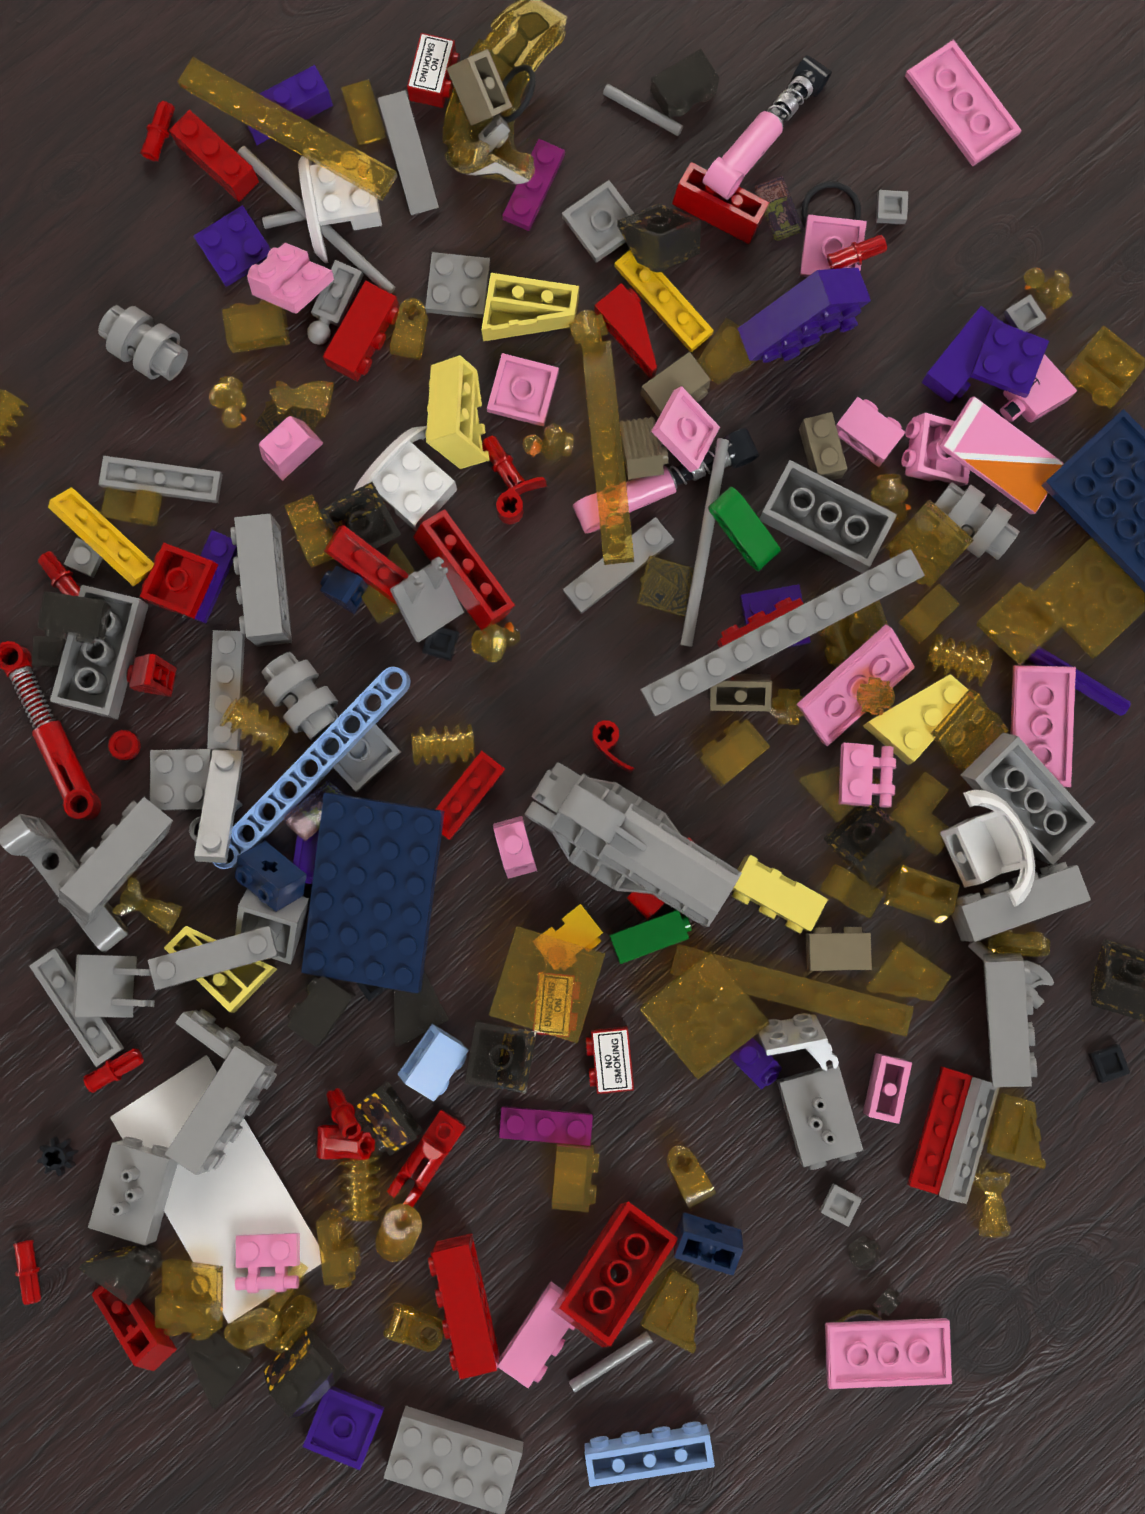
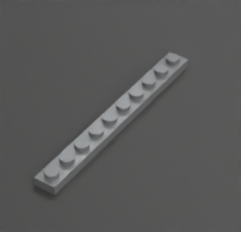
[640,549,925,717]

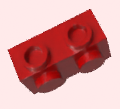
[139,542,218,619]

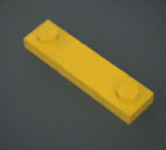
[614,249,714,352]
[48,487,154,586]

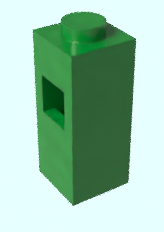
[609,910,692,964]

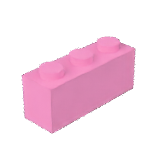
[498,1282,575,1388]

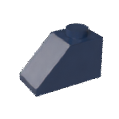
[320,565,370,614]

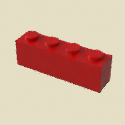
[413,509,515,632]

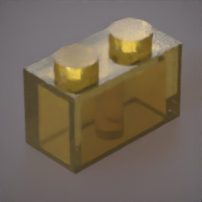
[222,300,290,353]
[699,719,770,787]
[884,865,960,923]
[551,1143,599,1212]

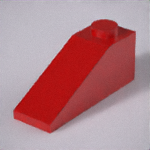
[594,283,657,379]
[127,654,177,697]
[91,1273,177,1371]

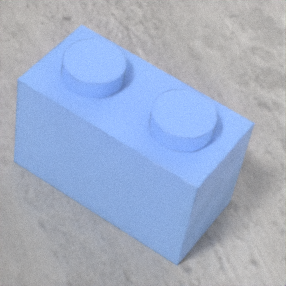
[398,1024,469,1101]

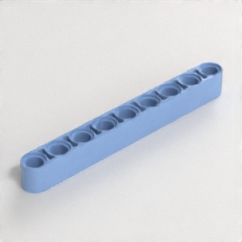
[213,667,411,869]

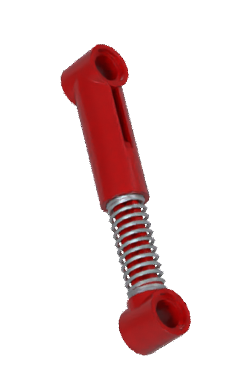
[0,641,101,821]

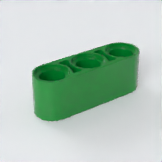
[708,487,781,571]

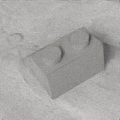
[235,888,309,964]

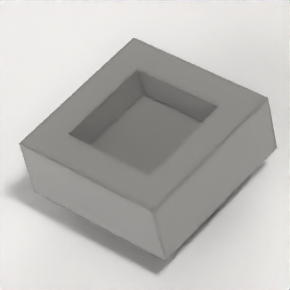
[478,114,510,152]
[876,190,908,224]
[1003,294,1047,332]
[64,538,103,578]
[819,1183,862,1227]

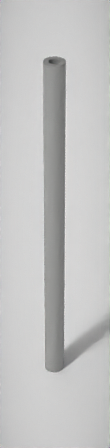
[237,146,396,293]
[681,438,729,647]

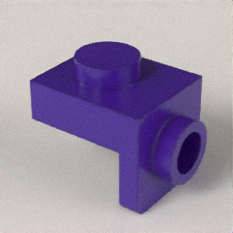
[729,1036,782,1089]

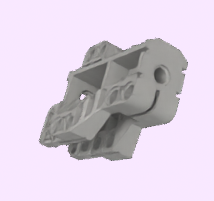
[524,762,742,927]

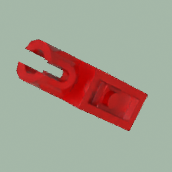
[387,1109,466,1208]

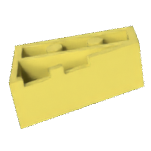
[481,273,579,342]
[425,355,489,469]
[863,674,973,765]
[731,855,828,934]
[164,926,277,1013]

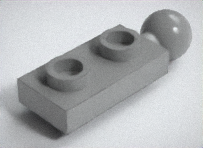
[307,260,363,345]

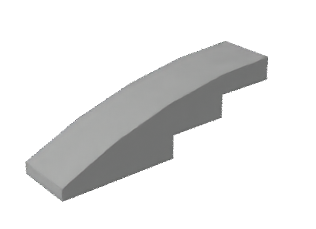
[378,90,439,215]

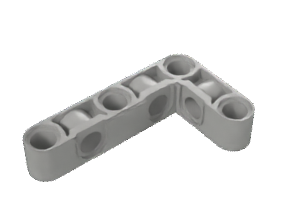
[0,814,129,953]

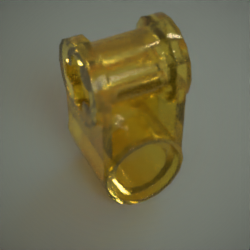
[390,298,428,360]
[666,1145,716,1209]
[383,1303,445,1352]

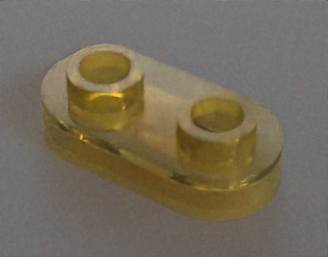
[988,929,1050,957]
[266,1262,309,1317]
[264,1295,317,1353]
[224,1308,280,1349]

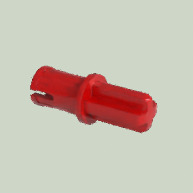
[140,101,175,161]
[827,235,887,269]
[482,435,525,489]
[38,551,80,607]
[83,1049,144,1093]
[326,1088,361,1139]
[13,1240,41,1305]

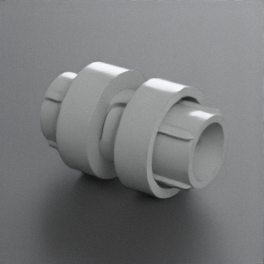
[98,305,188,380]
[930,482,1020,560]
[262,652,338,741]

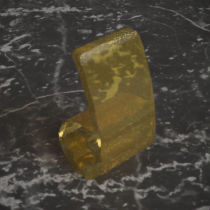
[101,487,163,526]
[898,584,959,644]
[819,864,884,918]

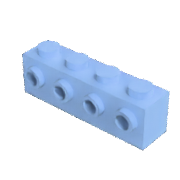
[585,1421,715,1487]

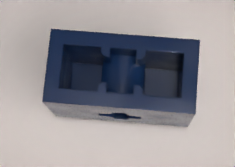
[235,841,307,912]
[674,1212,744,1275]

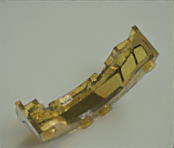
[443,0,567,184]

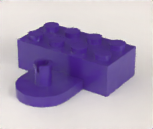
[737,267,871,363]

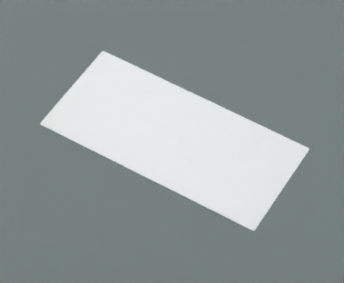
[110,1055,327,1323]

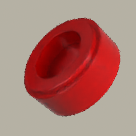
[108,730,141,761]

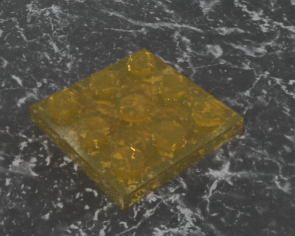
[1030,537,1145,659]
[489,926,605,1043]
[640,951,770,1079]

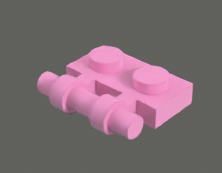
[838,742,896,808]
[235,1233,300,1293]

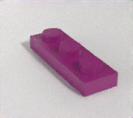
[502,139,565,231]
[499,1106,593,1146]

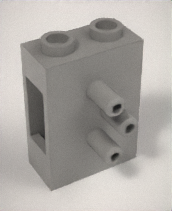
[777,1064,863,1170]
[88,1137,178,1245]

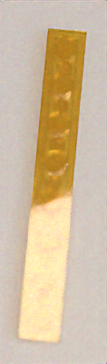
[177,57,397,201]
[582,341,634,565]
[670,944,914,1037]

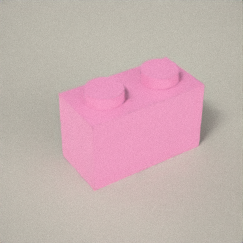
[836,397,905,467]
[863,1053,912,1124]

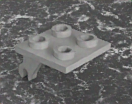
[390,557,464,642]
[73,955,155,1017]
[756,1013,839,1071]

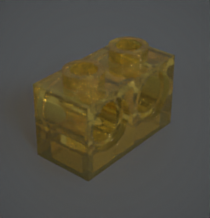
[285,495,334,567]

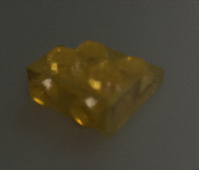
[1064,325,1145,409]
[886,500,974,587]
[976,582,1064,666]
[817,600,888,669]
[931,689,1009,771]
[316,1209,361,1289]
[155,1258,223,1340]

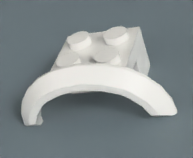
[298,150,382,263]
[351,426,457,531]
[940,790,1035,907]

